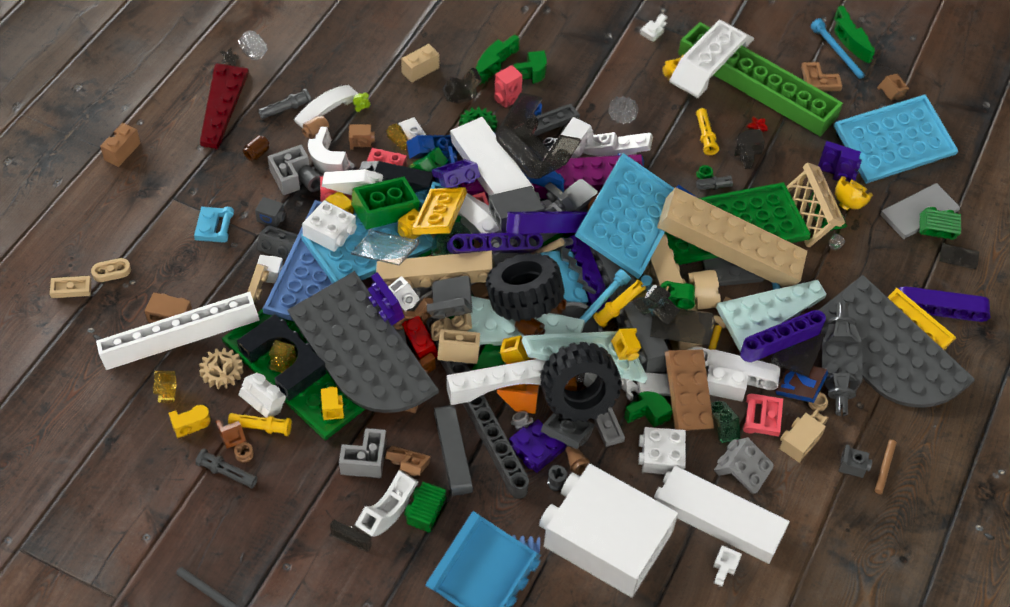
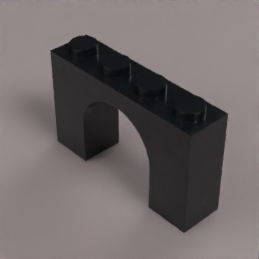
[237,314,327,401]

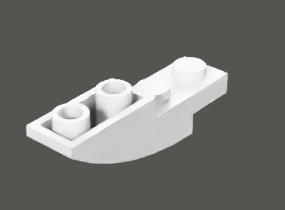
[583,132,653,157]

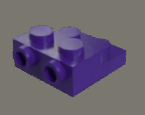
[818,141,862,182]
[432,159,480,188]
[368,272,405,326]
[509,419,566,473]

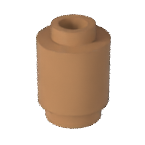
[302,116,329,139]

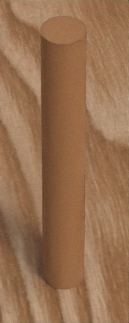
[874,440,896,494]

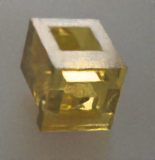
[269,340,296,373]
[153,371,177,403]

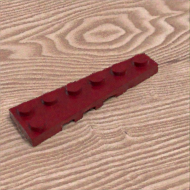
[200,63,249,149]

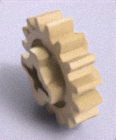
[199,348,243,389]

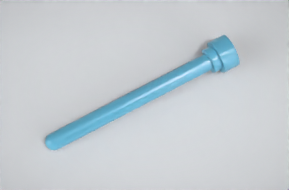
[579,269,631,323]

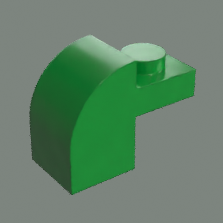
[514,50,547,84]
[408,147,448,172]
[624,391,673,428]

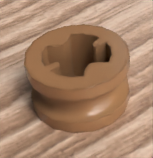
[234,442,254,463]

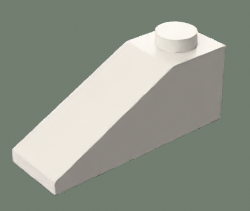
[321,169,383,196]

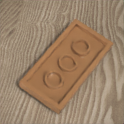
[665,349,714,431]

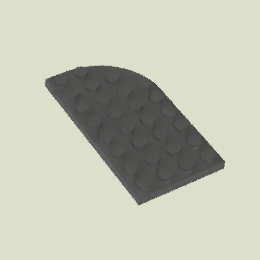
[287,271,439,413]
[818,275,975,408]

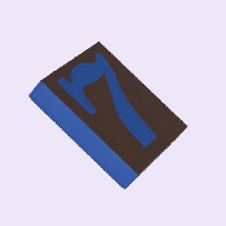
[776,362,828,403]

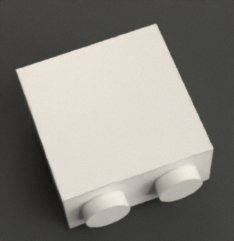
[302,200,357,252]
[638,427,686,475]

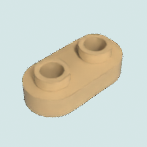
[91,258,131,282]

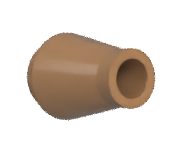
[565,446,589,475]

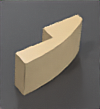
[431,313,472,341]

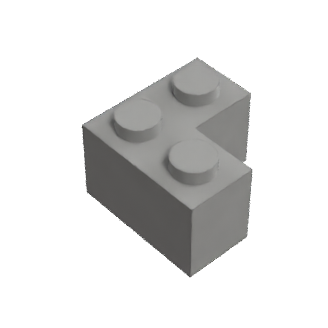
[268,145,309,196]
[339,428,387,478]

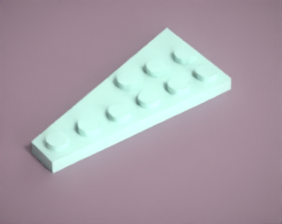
[716,280,826,352]
[467,296,585,347]
[521,331,648,383]

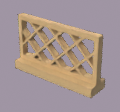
[786,163,845,247]

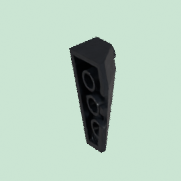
[359,161,434,193]

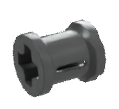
[547,465,567,491]

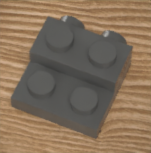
[541,413,594,449]

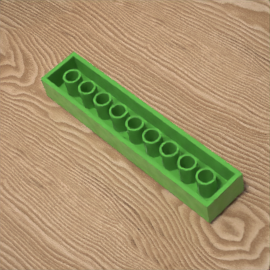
[678,22,843,136]

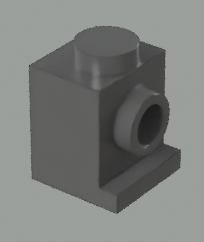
[839,445,872,478]

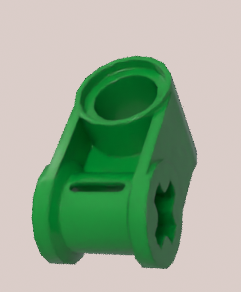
[657,281,695,309]

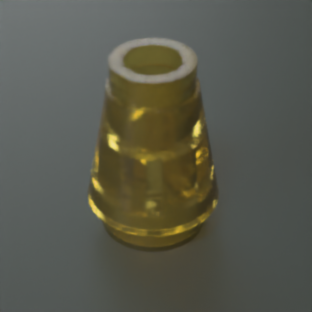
[386,124,408,150]

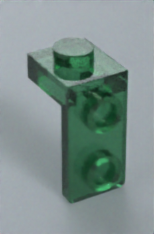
[711,401,740,443]

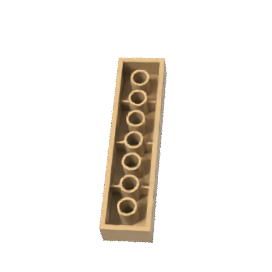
[657,187,807,288]

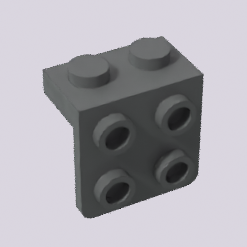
[545,179,598,211]
[427,275,473,319]

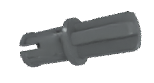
[696,176,733,190]

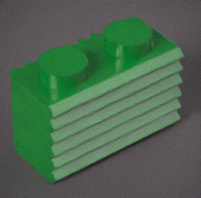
[920,207,961,240]
[404,481,446,533]

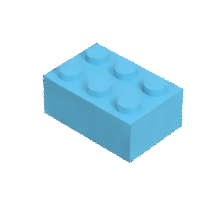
[540,249,589,304]

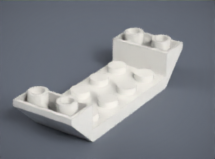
[669,20,754,98]

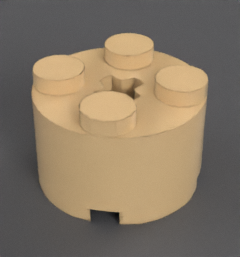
[688,270,721,310]

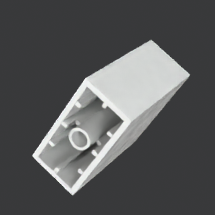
[539,463,678,597]

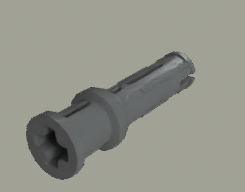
[258,88,312,120]
[195,448,258,489]

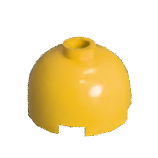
[835,176,873,210]

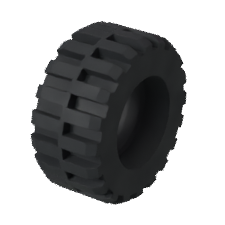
[486,253,565,321]
[540,342,622,422]

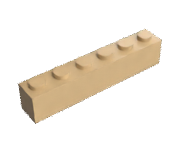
[376,251,494,288]

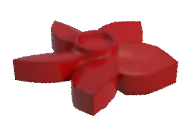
[747,117,768,135]

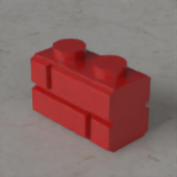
[402,316,438,360]

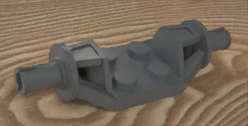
[822,301,862,416]

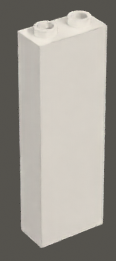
[450,117,534,195]
[654,466,789,564]

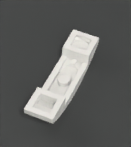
[295,85,358,128]

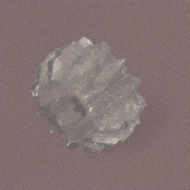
[238,30,268,61]
[608,96,638,125]

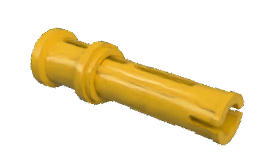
[696,108,719,155]
[593,280,646,328]
[228,413,292,436]

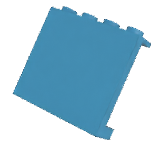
[426,511,541,607]

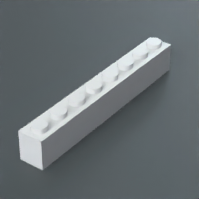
[96,292,260,370]

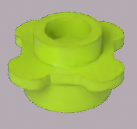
[353,92,370,112]

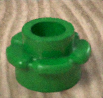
[696,165,714,179]

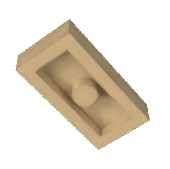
[248,264,269,303]
[50,276,92,298]

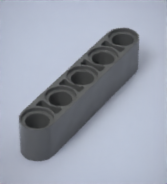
[434,405,473,496]

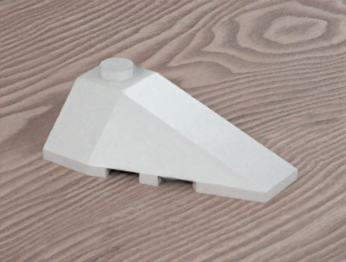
[457,187,501,240]

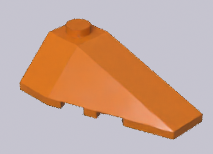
[497,358,540,414]

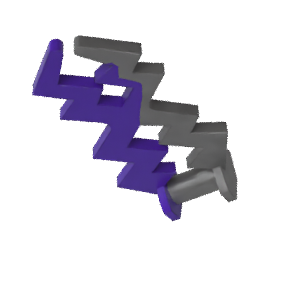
[555,235,603,295]

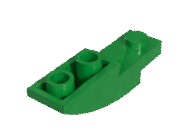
[834,6,875,63]
[474,34,520,87]

